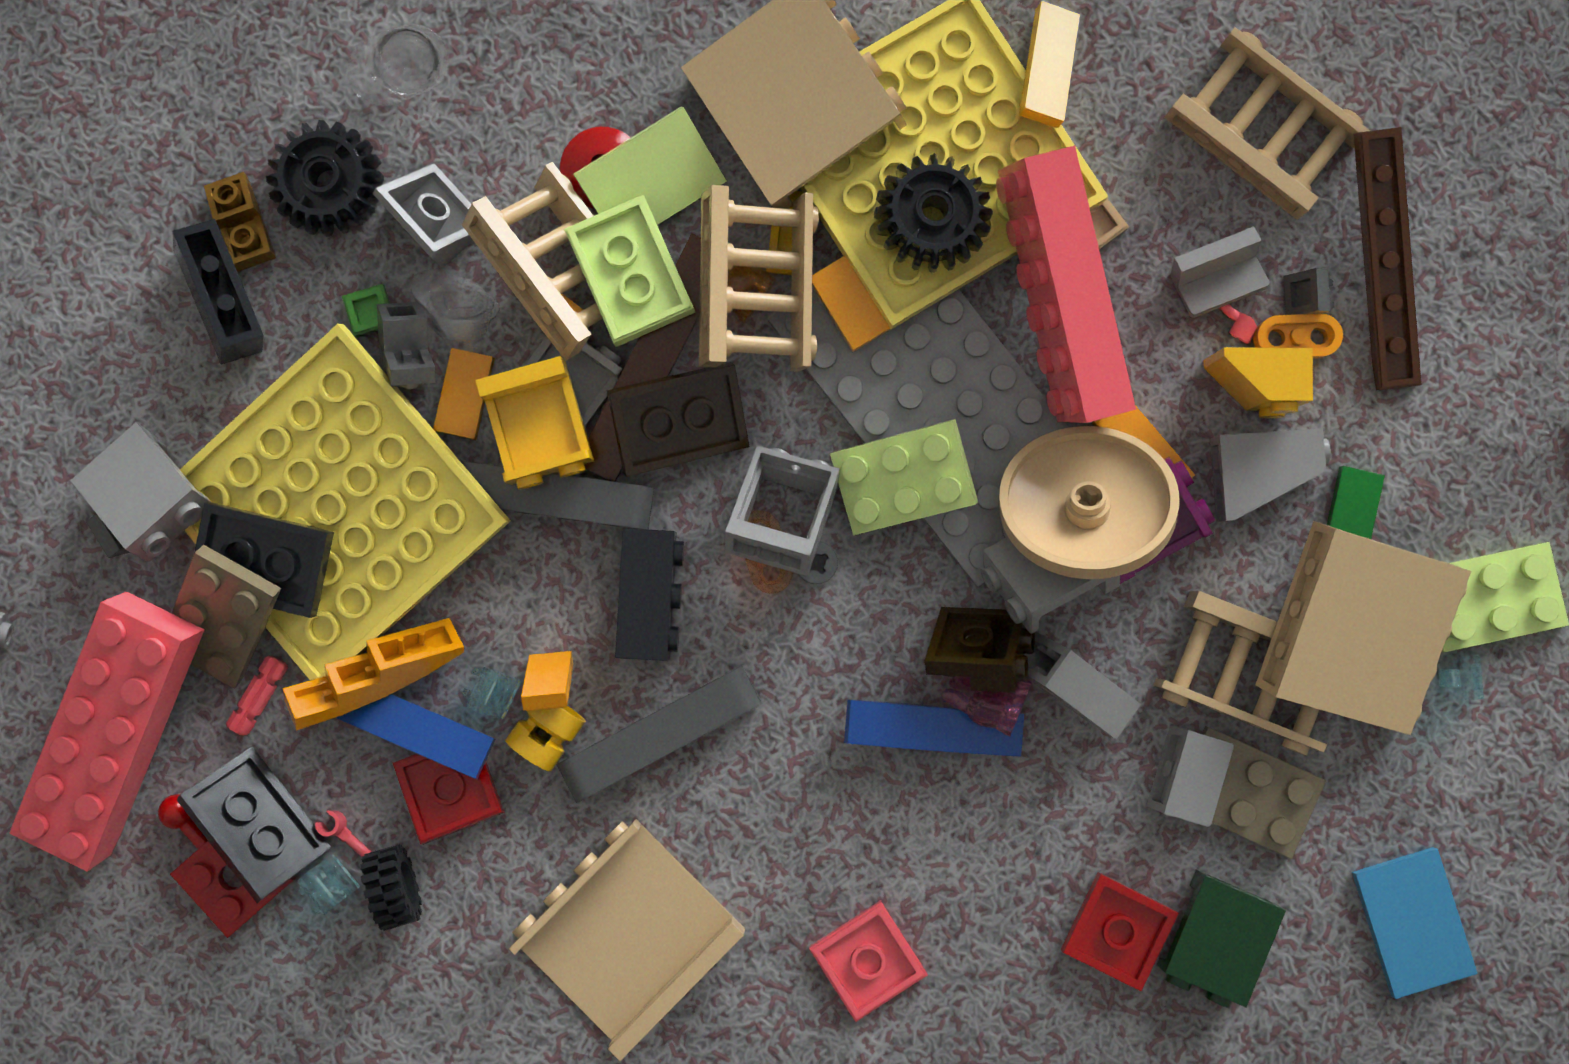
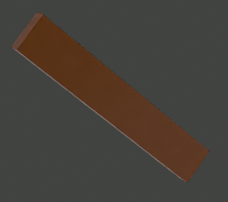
[1353,127,1422,390]
[584,233,701,482]

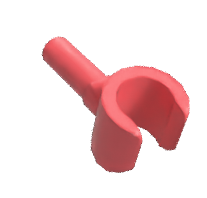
[1218,304,1257,344]
[315,810,372,857]

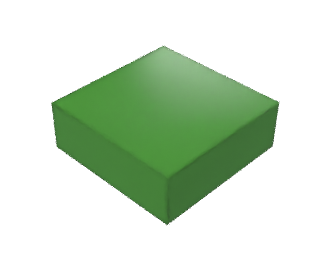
[342,284,390,338]

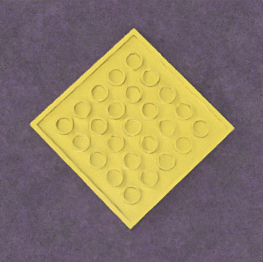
[800,0,1108,330]
[180,323,511,680]

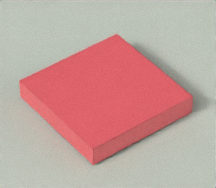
[809,900,928,1022]

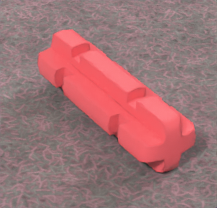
[226,655,288,736]

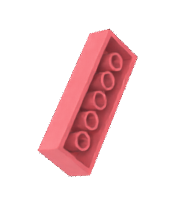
[996,145,1136,423]
[9,592,205,872]

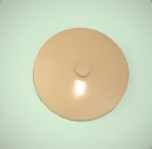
[999,426,1179,579]

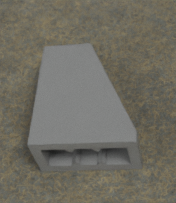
[1210,428,1331,523]
[1024,632,1141,740]

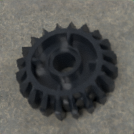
[265,120,384,237]
[874,153,993,274]

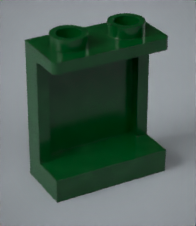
[1157,870,1286,1008]

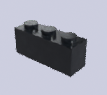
[172,219,264,365]
[615,528,684,661]

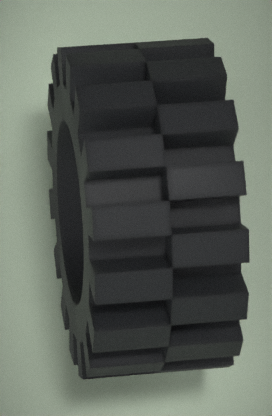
[360,844,422,931]

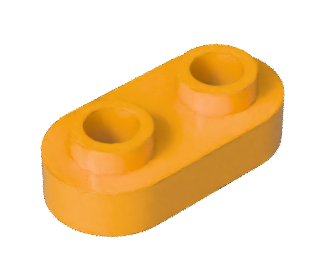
[1253,314,1343,359]

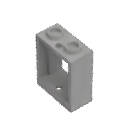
[725,446,840,576]

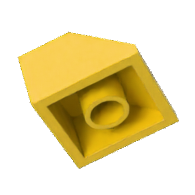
[1204,347,1313,419]

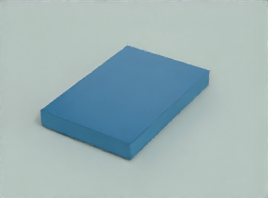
[1352,847,1478,999]

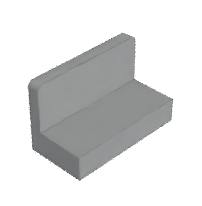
[1170,226,1270,318]
[1146,725,1234,827]

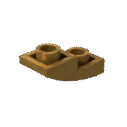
[204,172,276,272]

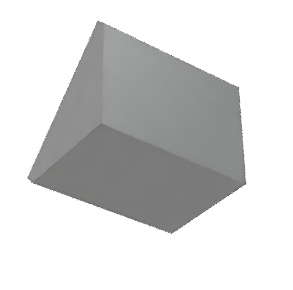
[373,164,473,268]

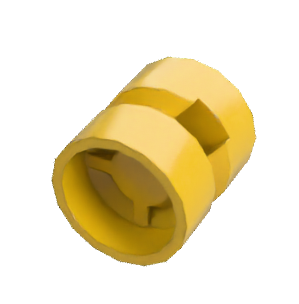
[505,705,586,772]

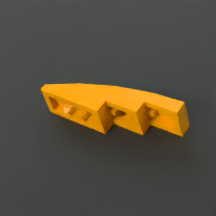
[283,618,464,731]

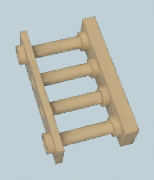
[1164,27,1370,220]
[462,162,603,361]
[699,185,819,372]
[1153,591,1327,756]

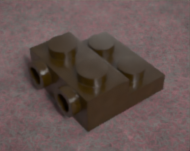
[924,607,1035,693]

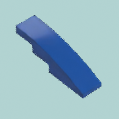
[336,694,496,780]
[844,699,1024,757]

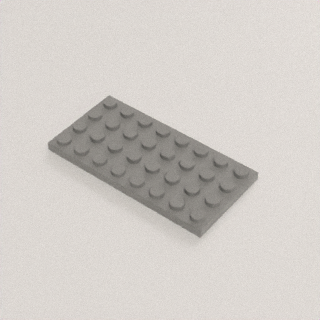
[768,287,1069,587]

